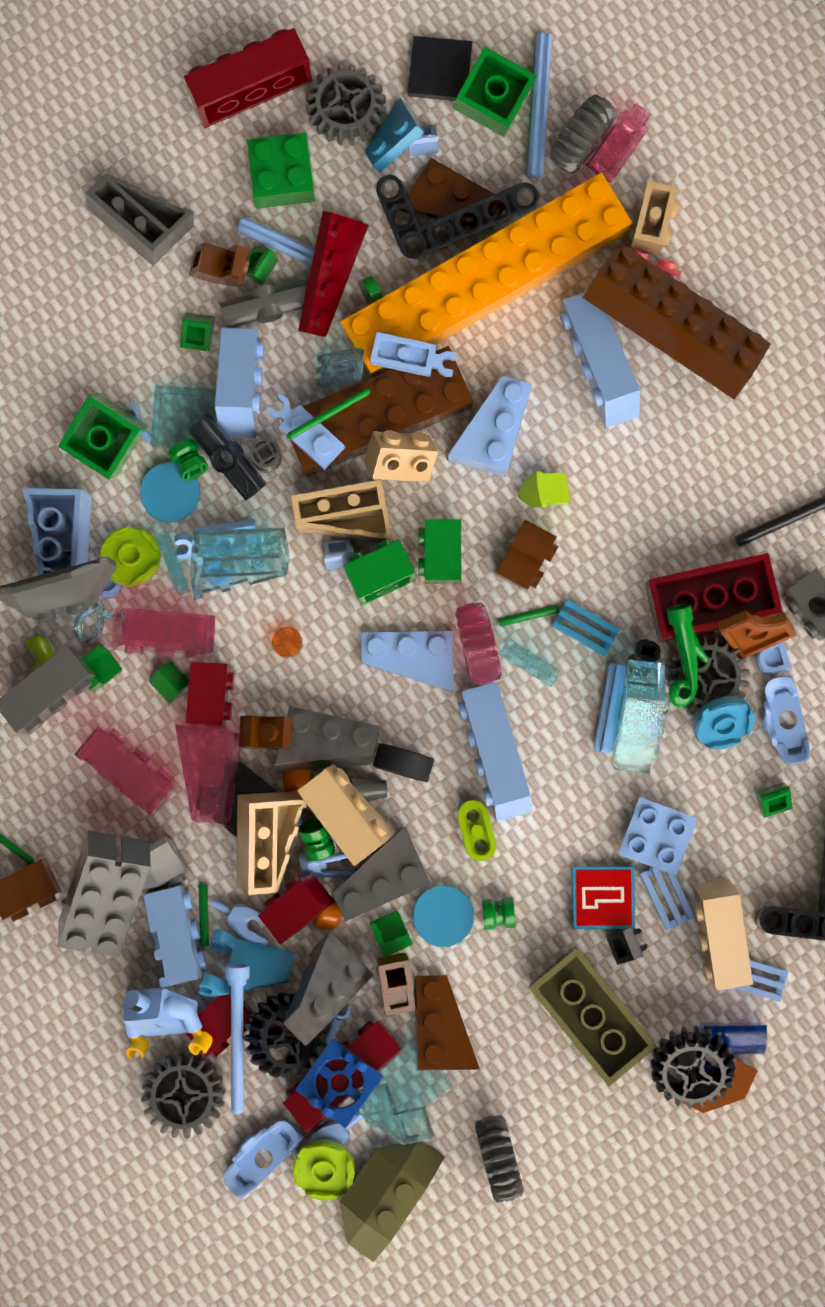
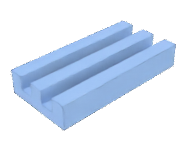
[640,867,694,930]
[735,960,788,1002]

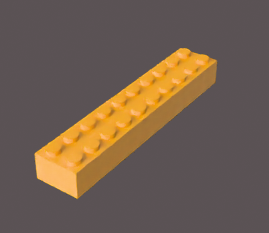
[340,172,633,378]

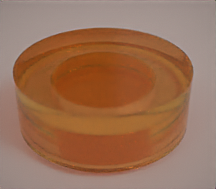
[272,627,303,658]

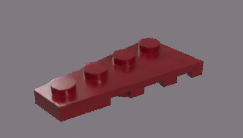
[298,211,369,338]

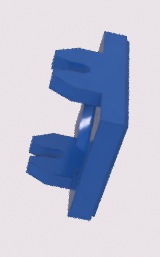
[295,1038,384,1128]

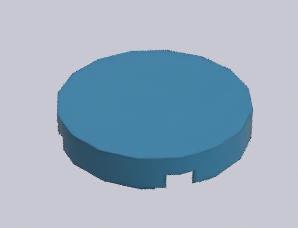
[140,462,201,523]
[693,696,755,749]
[413,886,474,947]

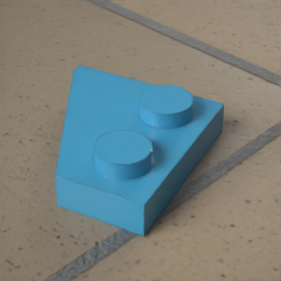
[364,98,424,173]

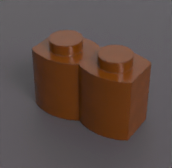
[495,520,559,592]
[0,858,62,922]

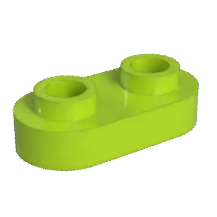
[458,800,496,861]

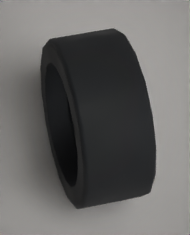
[373,743,434,783]

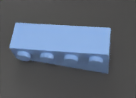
[559,292,640,428]
[22,488,92,616]
[458,682,532,822]

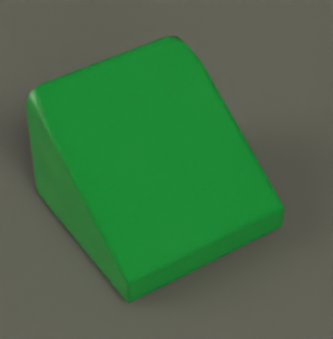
[180,313,215,352]

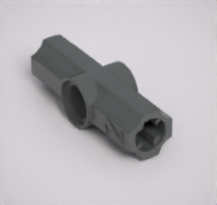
[220,279,308,328]

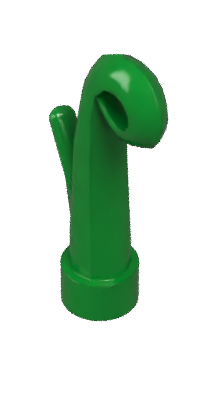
[666,604,709,707]

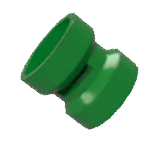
[168,439,209,481]
[298,818,335,861]
[482,897,516,930]

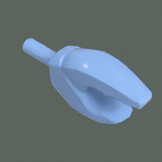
[210,899,268,944]
[308,1111,364,1146]

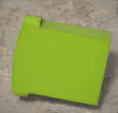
[518,471,571,507]

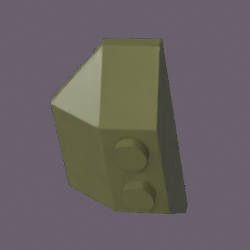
[340,1139,445,1262]

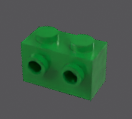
[418,519,461,584]

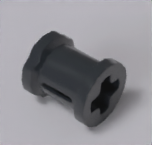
[626,639,661,678]

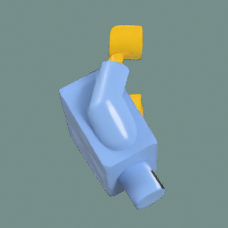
[121,988,212,1059]

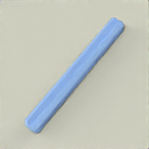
[527,32,552,178]

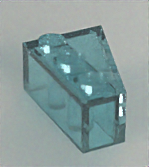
[190,527,290,600]
[613,659,670,774]

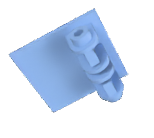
[618,796,698,875]

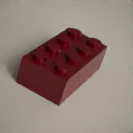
[184,28,312,129]
[644,553,783,643]

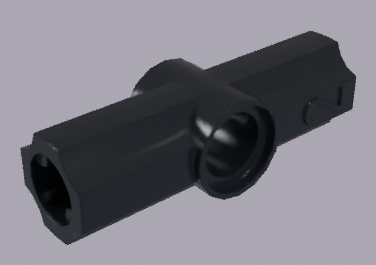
[188,413,267,501]

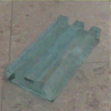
[315,348,364,387]
[156,531,191,595]

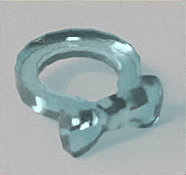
[73,602,114,644]

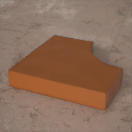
[717,610,797,658]

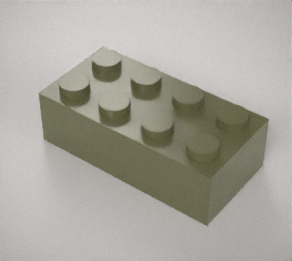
[527,946,657,1086]

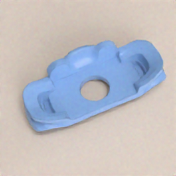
[762,676,810,764]
[224,1119,303,1198]

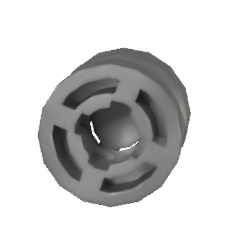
[250,438,282,473]

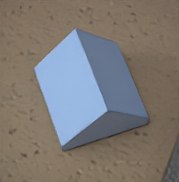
[408,125,439,156]
[322,538,354,570]

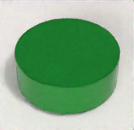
[359,276,383,305]

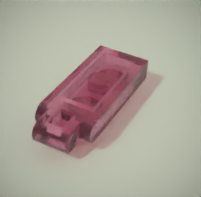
[586,103,651,183]

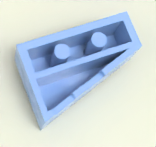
[448,376,532,477]
[144,886,207,988]

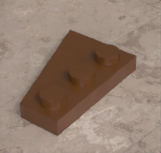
[401,158,506,230]
[415,975,480,1071]

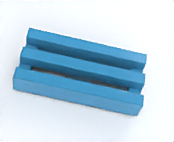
[552,599,620,657]

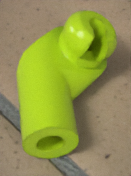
[26,635,54,672]

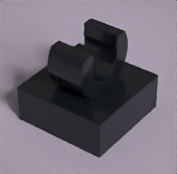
[606,927,648,965]

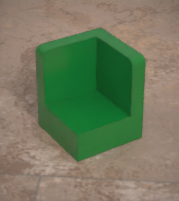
[82,644,122,693]
[369,911,413,957]

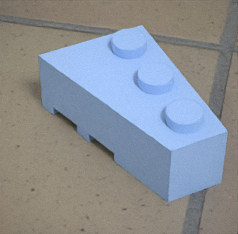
[215,328,264,438]

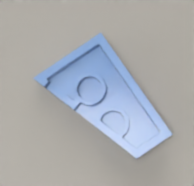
[361,631,454,693]

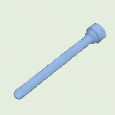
[224,963,250,1115]

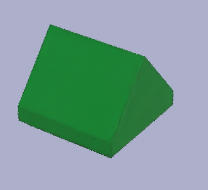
[245,246,278,285]
[149,661,189,704]
[755,783,793,818]

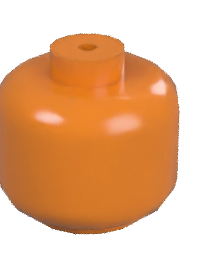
[283,769,313,792]
[313,900,342,930]

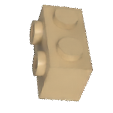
[631,181,680,255]
[364,430,438,482]

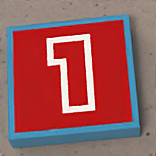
[572,867,635,929]

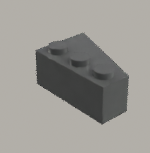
[85,173,194,266]

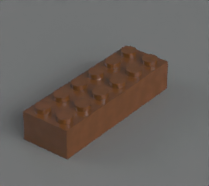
[582,242,771,400]
[282,346,473,478]

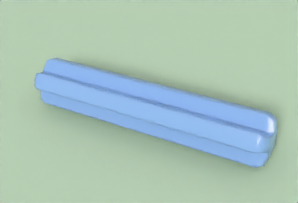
[237,217,315,266]
[594,663,626,753]

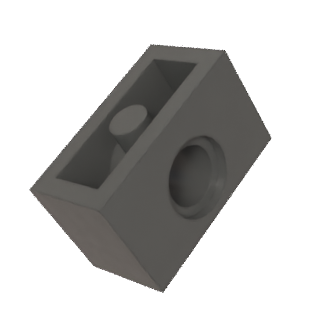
[782,568,825,642]

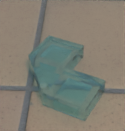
[358,1083,434,1145]

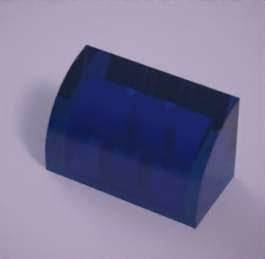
[700,1022,767,1055]

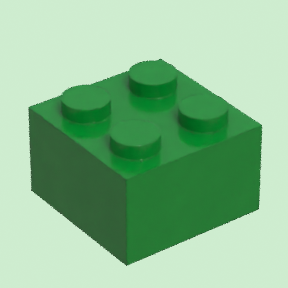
[453,46,537,137]
[247,132,315,209]
[58,392,148,480]
[343,538,416,606]

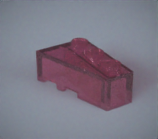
[111,608,215,659]
[175,725,241,827]
[74,726,177,816]

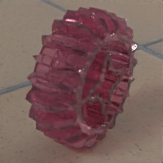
[455,602,502,685]

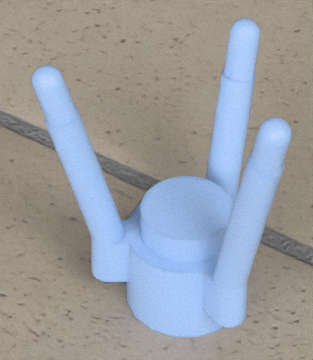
[299,837,356,879]

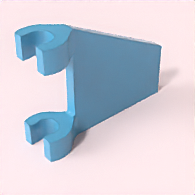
[199,929,295,997]

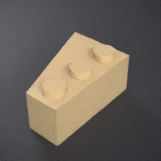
[291,479,392,543]
[297,764,396,866]
[236,791,307,895]
[692,878,753,991]

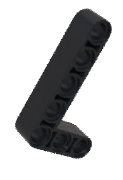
[376,174,539,260]
[755,839,825,941]

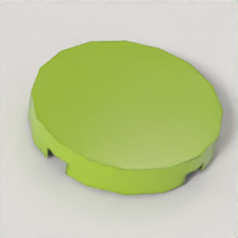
[100,527,161,587]
[292,1139,356,1201]

